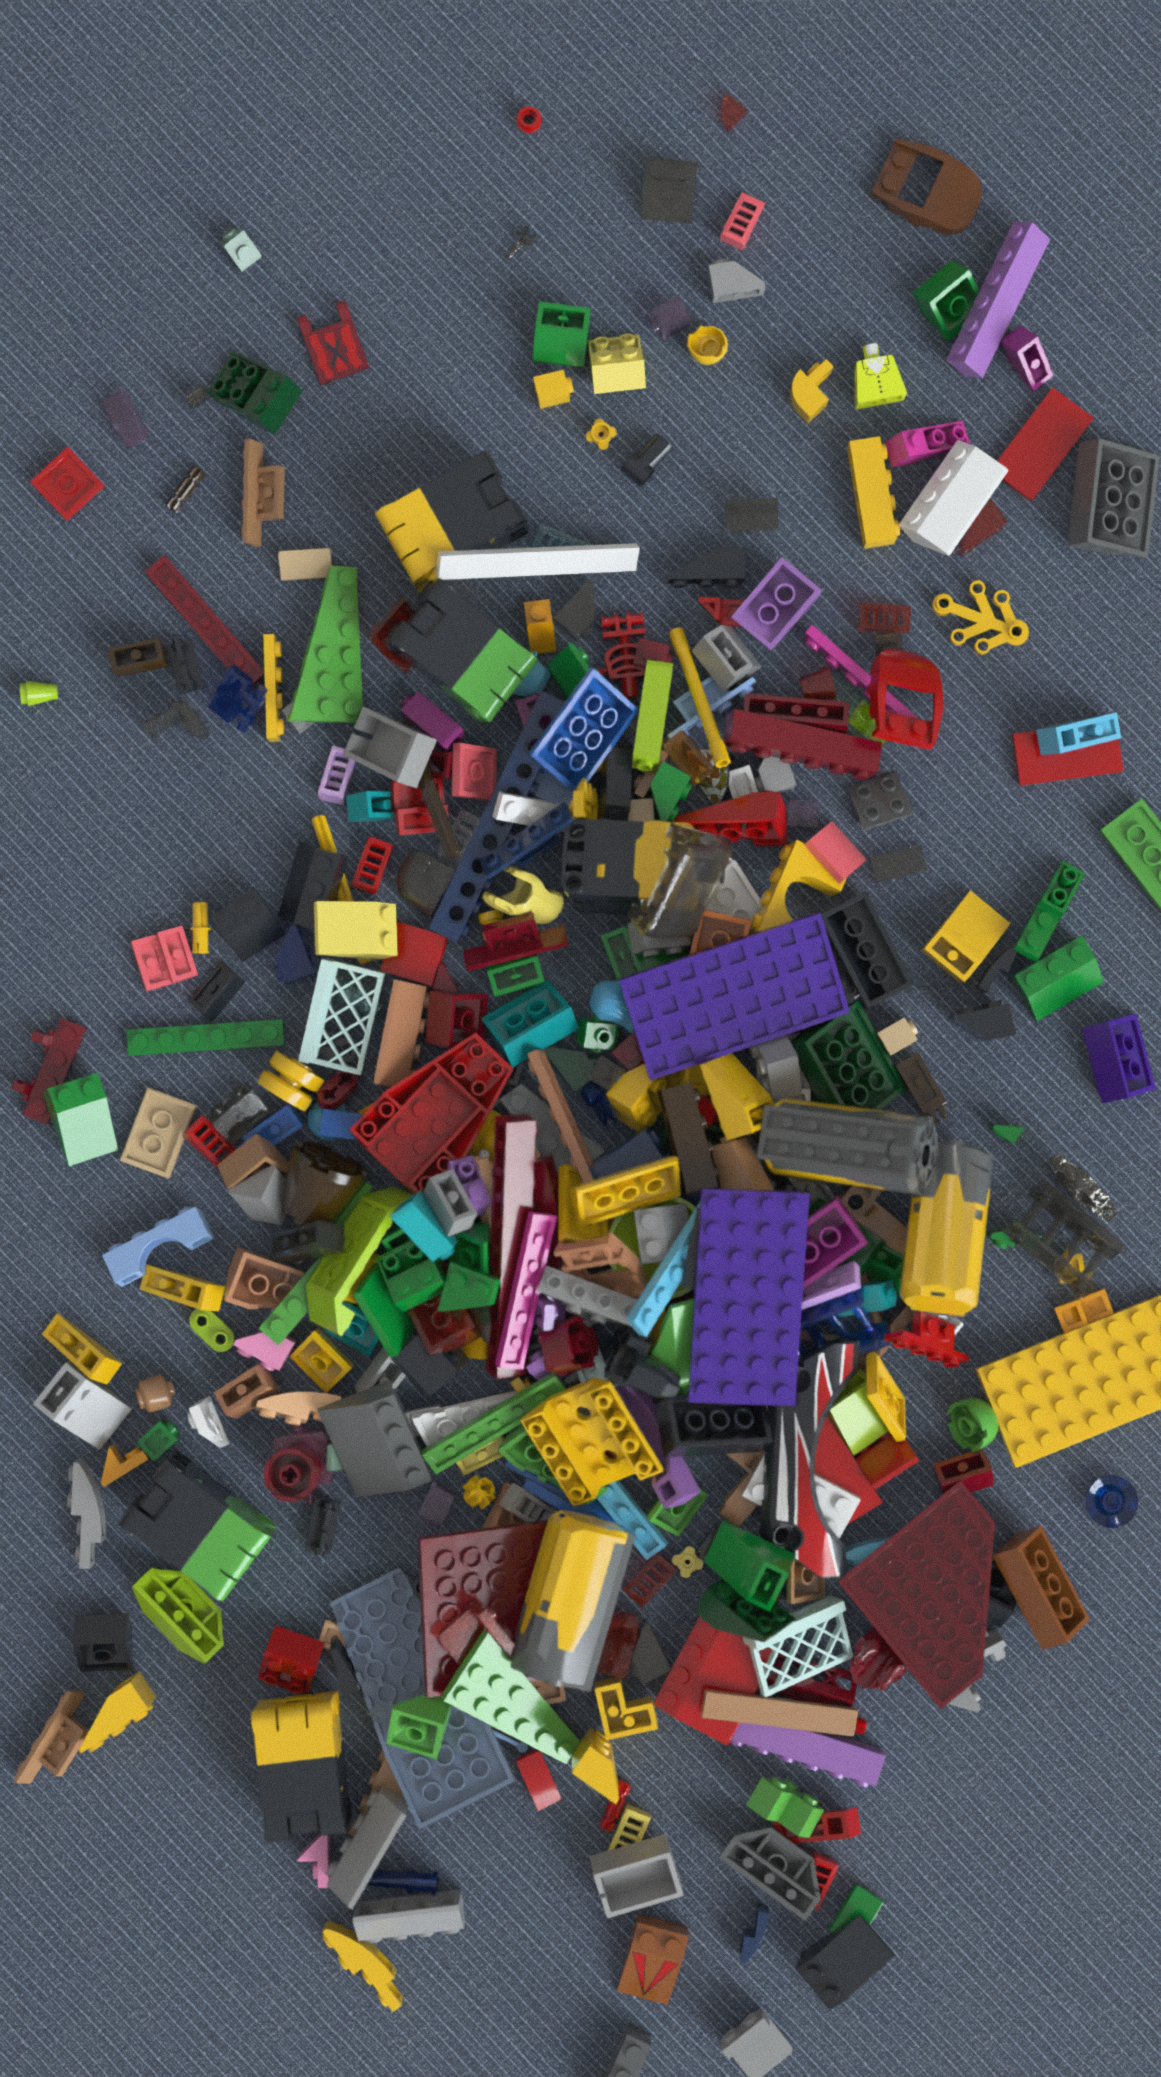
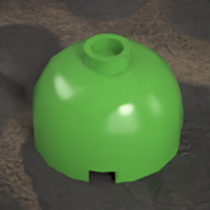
[947,1397,999,1452]

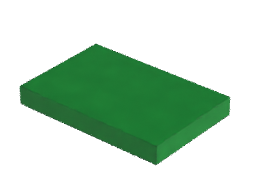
[353,1263,417,1357]

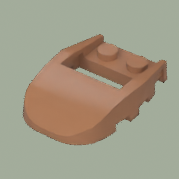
[554,1232,649,1323]

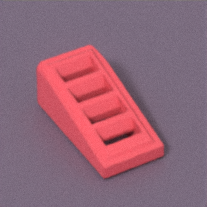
[720,192,765,251]

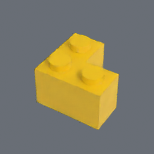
[594,1676,658,1741]

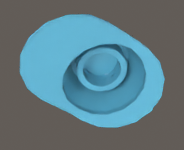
[513,650,551,698]

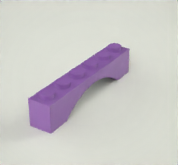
[603,1360,701,1509]

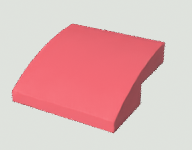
[805,821,867,884]
[130,926,198,992]

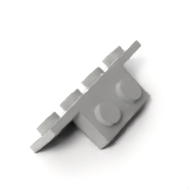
[537,1266,638,1327]

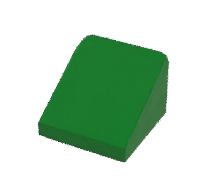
[989,1125,1025,1143]

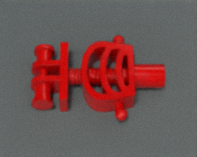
[597,612,646,699]

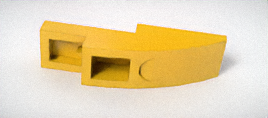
[322,1921,403,2012]

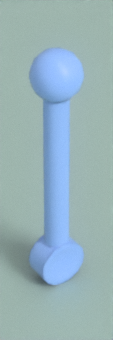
[492,1729,528,1753]

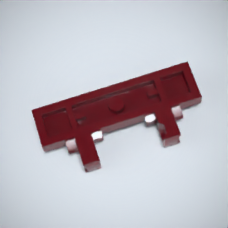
[11,1018,87,1125]

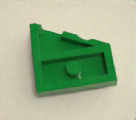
[438,1261,501,1312]

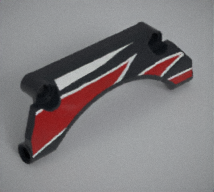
[759,1337,859,1578]

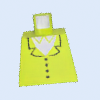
[854,343,907,410]

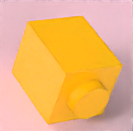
[533,370,574,409]

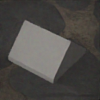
[228,1164,287,1225]

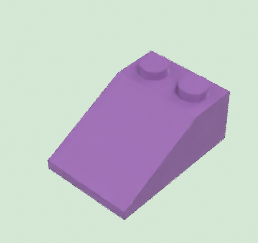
[731,557,822,651]

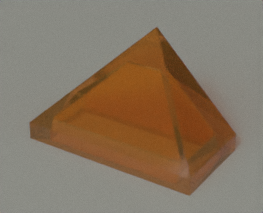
[662,729,715,786]

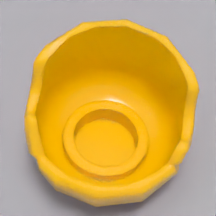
[687,326,728,365]

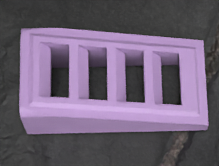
[318,745,355,805]

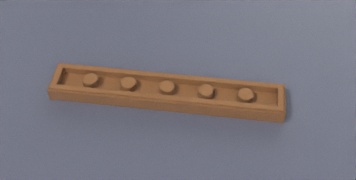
[700,1689,858,1736]

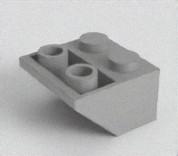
[692,625,762,692]

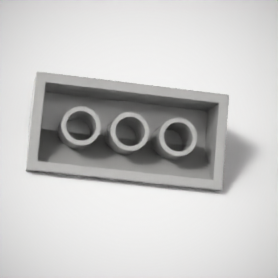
[326,1785,408,1909]
[353,1889,465,1943]

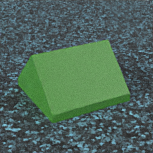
[645,1486,709,1537]

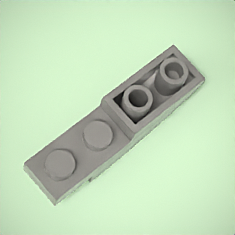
[67,1459,106,1569]

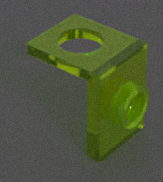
[848,700,887,747]

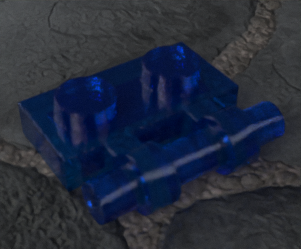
[208,664,268,732]

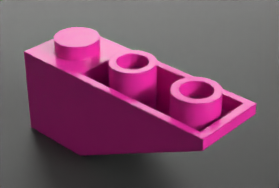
[885,421,970,467]

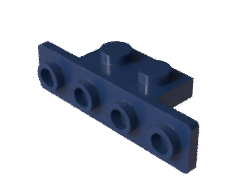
[480,802,573,879]

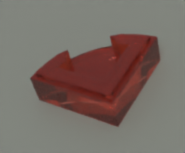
[721,93,747,132]

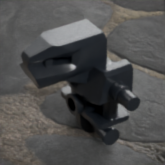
[604,1322,681,1396]

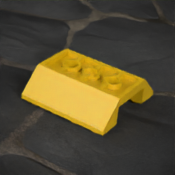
[520,1378,663,1507]

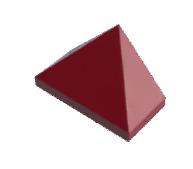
[427,750,453,779]

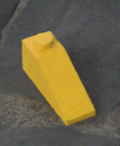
[139,1264,225,1311]
[42,1313,123,1385]

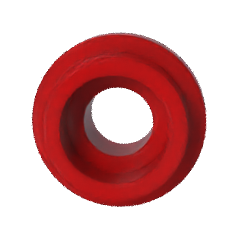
[516,106,542,133]

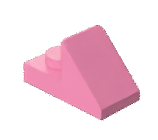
[296,1832,331,1888]

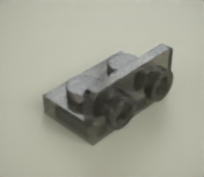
[208,1082,272,1145]

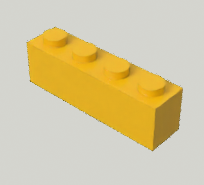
[847,436,900,549]

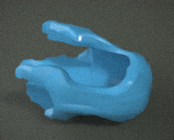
[590,980,635,1034]

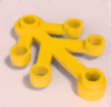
[932,580,1029,655]

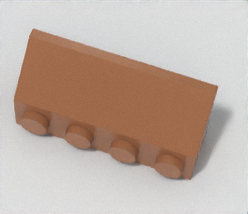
[373,979,430,1087]

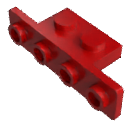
[884,1311,969,1367]

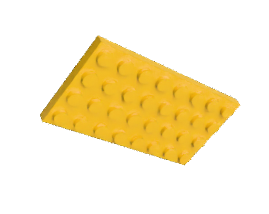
[975,1294,1161,1468]

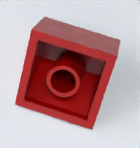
[854,1431,919,1489]

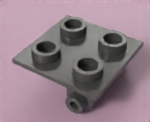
[847,772,914,831]

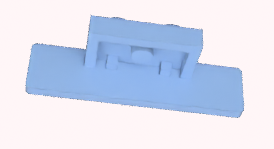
[666,676,756,743]

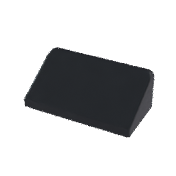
[188,961,245,1021]

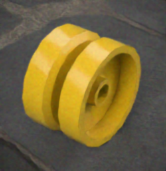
[257,1051,325,1112]

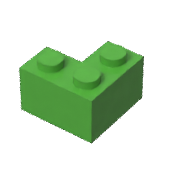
[746,1776,824,1838]

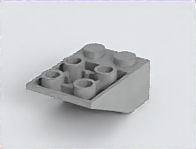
[33,1361,133,1450]

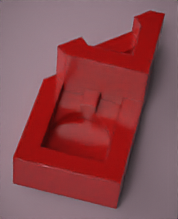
[698,597,745,627]

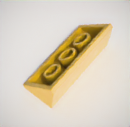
[568,1156,681,1227]

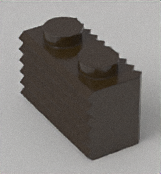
[108,637,169,677]

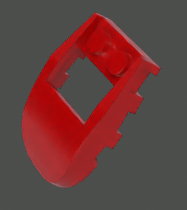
[867,649,944,750]

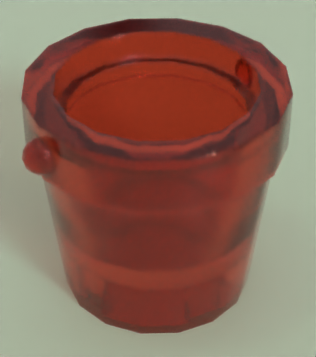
[800,666,837,700]

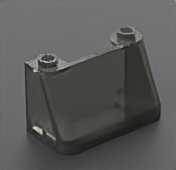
[627,823,733,938]

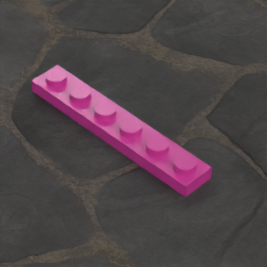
[803,625,919,719]
[495,1211,557,1370]

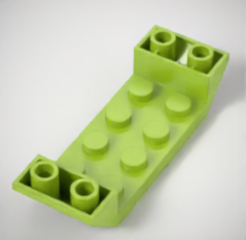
[306,1186,413,1336]

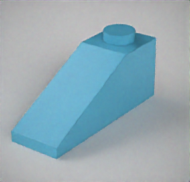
[1036,712,1121,755]

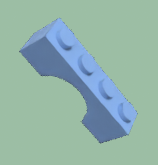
[102,1206,214,1287]

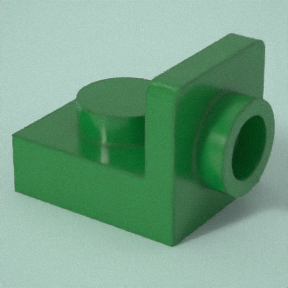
[136,1419,180,1462]

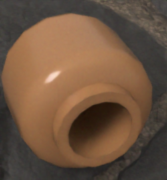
[135,1375,176,1413]

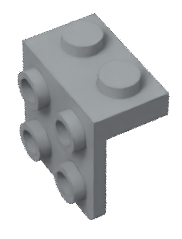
[720,2007,793,2077]

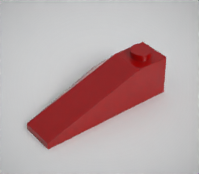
[674,790,788,846]

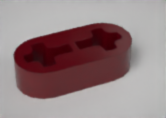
[317,1070,358,1110]

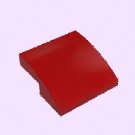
[390,777,449,835]
[380,921,448,987]

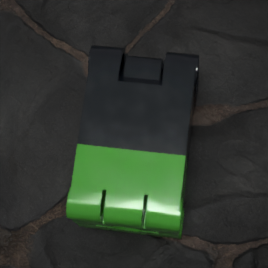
[382,577,538,723]
[118,1450,277,1601]

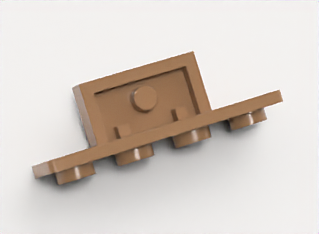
[241,439,285,547]
[13,1690,89,1784]

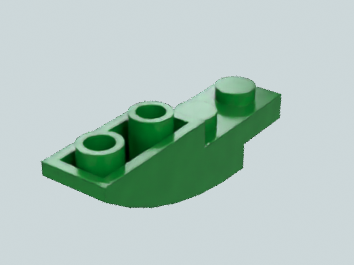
[1013,860,1085,962]

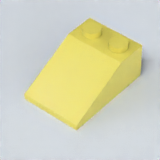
[314,901,398,960]

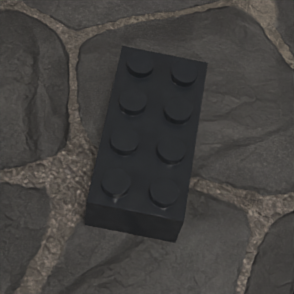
[654,1395,773,1458]

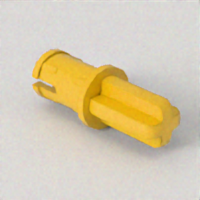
[190,902,211,954]

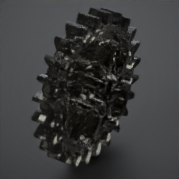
[1046,1154,1118,1223]

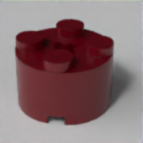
[538,1316,599,1375]
[263,1444,322,1502]

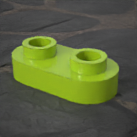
[189,1309,236,1352]

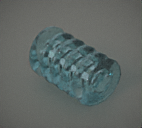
[331,970,386,1022]

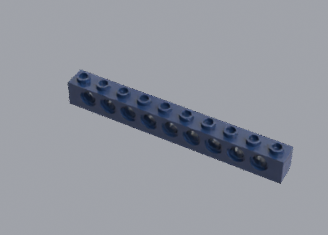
[429,691,565,942]

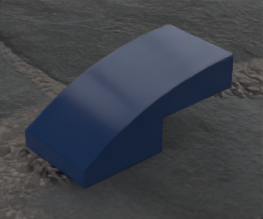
[739,1904,769,1963]

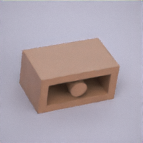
[214,1364,280,1419]

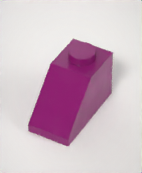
[1001,325,1054,391]

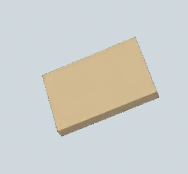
[120,1087,197,1179]

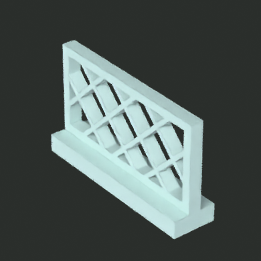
[298,957,385,1075]
[743,1595,853,1697]

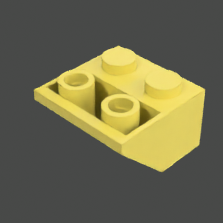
[588,334,646,394]

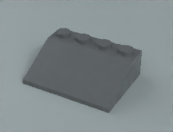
[1067,438,1160,558]
[317,1380,432,1497]

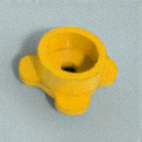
[586,419,617,450]

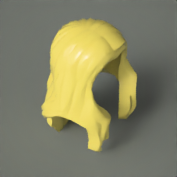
[482,865,564,924]

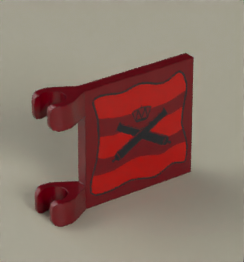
[297,301,369,385]

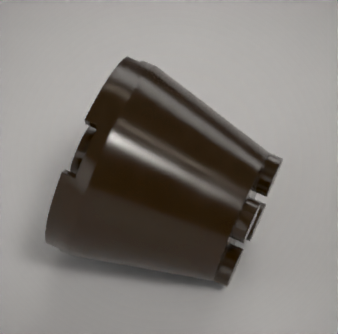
[282,1141,368,1231]

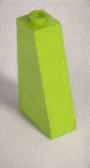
[632,660,673,772]

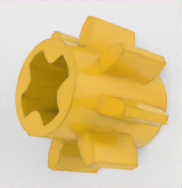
[463,1475,496,1510]

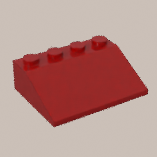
[653,1616,773,1745]

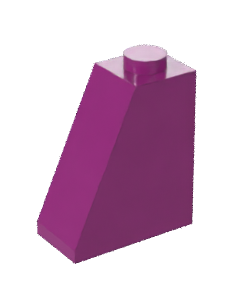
[401,691,465,752]

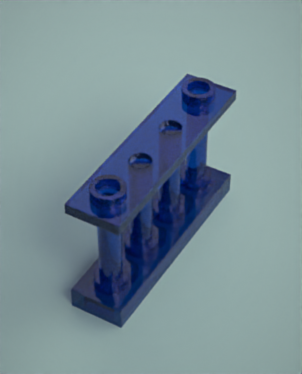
[798,1284,891,1365]

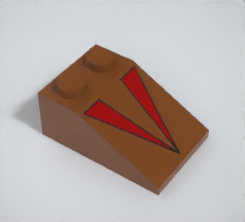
[617,1913,689,2005]

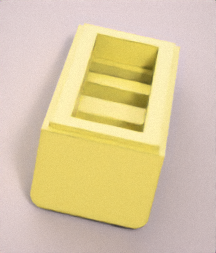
[608,1803,651,1851]

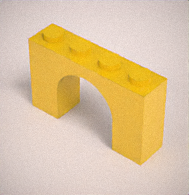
[749,840,847,935]

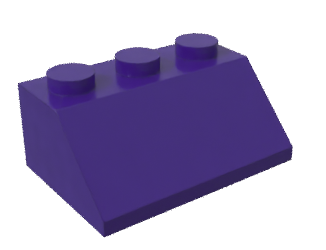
[1082,1014,1156,1104]

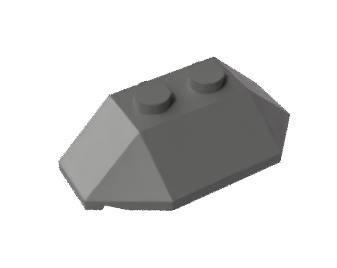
[719,1826,821,1921]

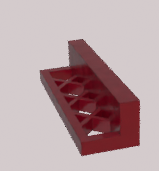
[758,1653,857,1707]

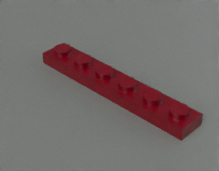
[145,555,265,691]

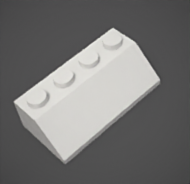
[899,440,1008,556]

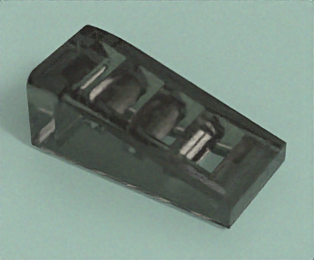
[468,1306,491,1342]

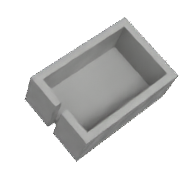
[343,706,437,788]
[590,1834,684,1918]

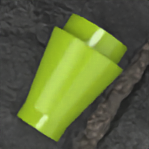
[20,680,58,706]

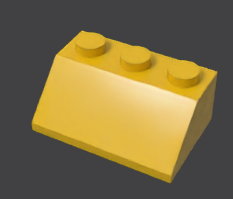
[572,1728,619,1804]

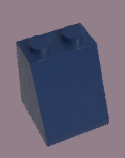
[589,1125,673,1179]

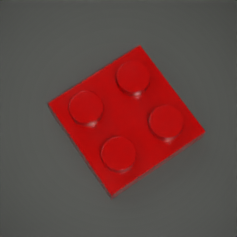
[30,447,105,521]

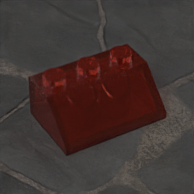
[408,1261,484,1355]

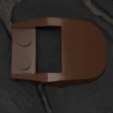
[870,138,982,235]

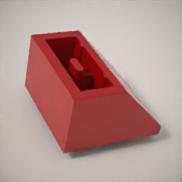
[257,1625,325,1695]

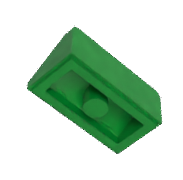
[829,1884,883,1932]

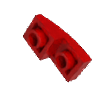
[515,1749,561,1811]

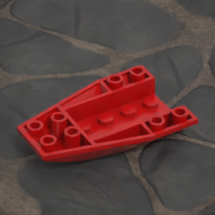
[349,1033,514,1194]

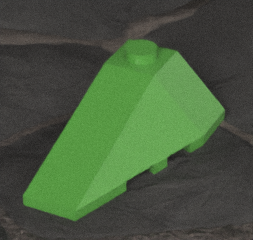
[650,1299,694,1399]
[498,1424,607,1505]

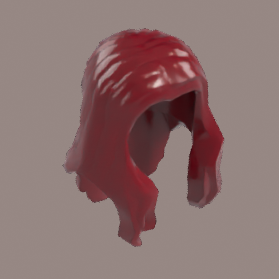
[849,1627,907,1691]

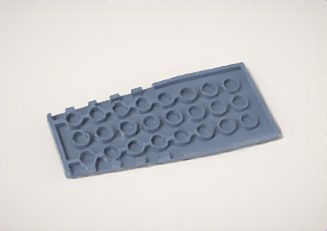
[330,1568,516,1830]

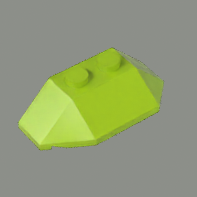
[132,1568,224,1664]

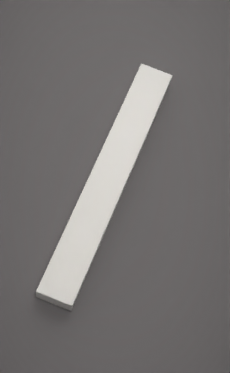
[436,543,640,580]

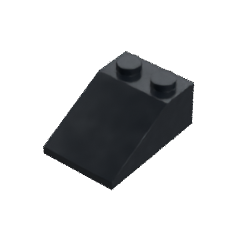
[795,1914,895,2010]

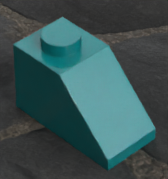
[346,791,395,822]

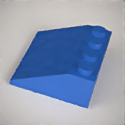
[529,667,639,793]

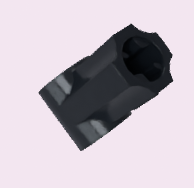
[621,433,672,487]

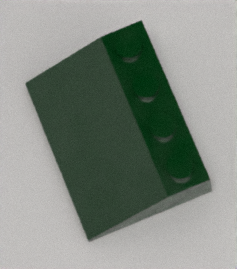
[790,1000,907,1110]

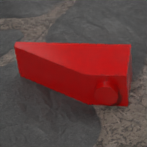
[773,1807,861,1843]

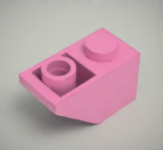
[233,1332,297,1371]

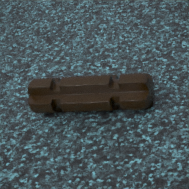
[165,465,205,513]

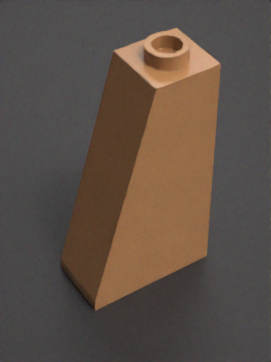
[712,1137,774,1191]

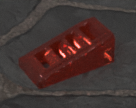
[858,602,911,633]
[622,1552,677,1607]

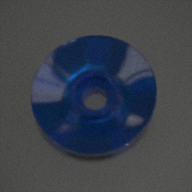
[1085,1475,1138,1528]

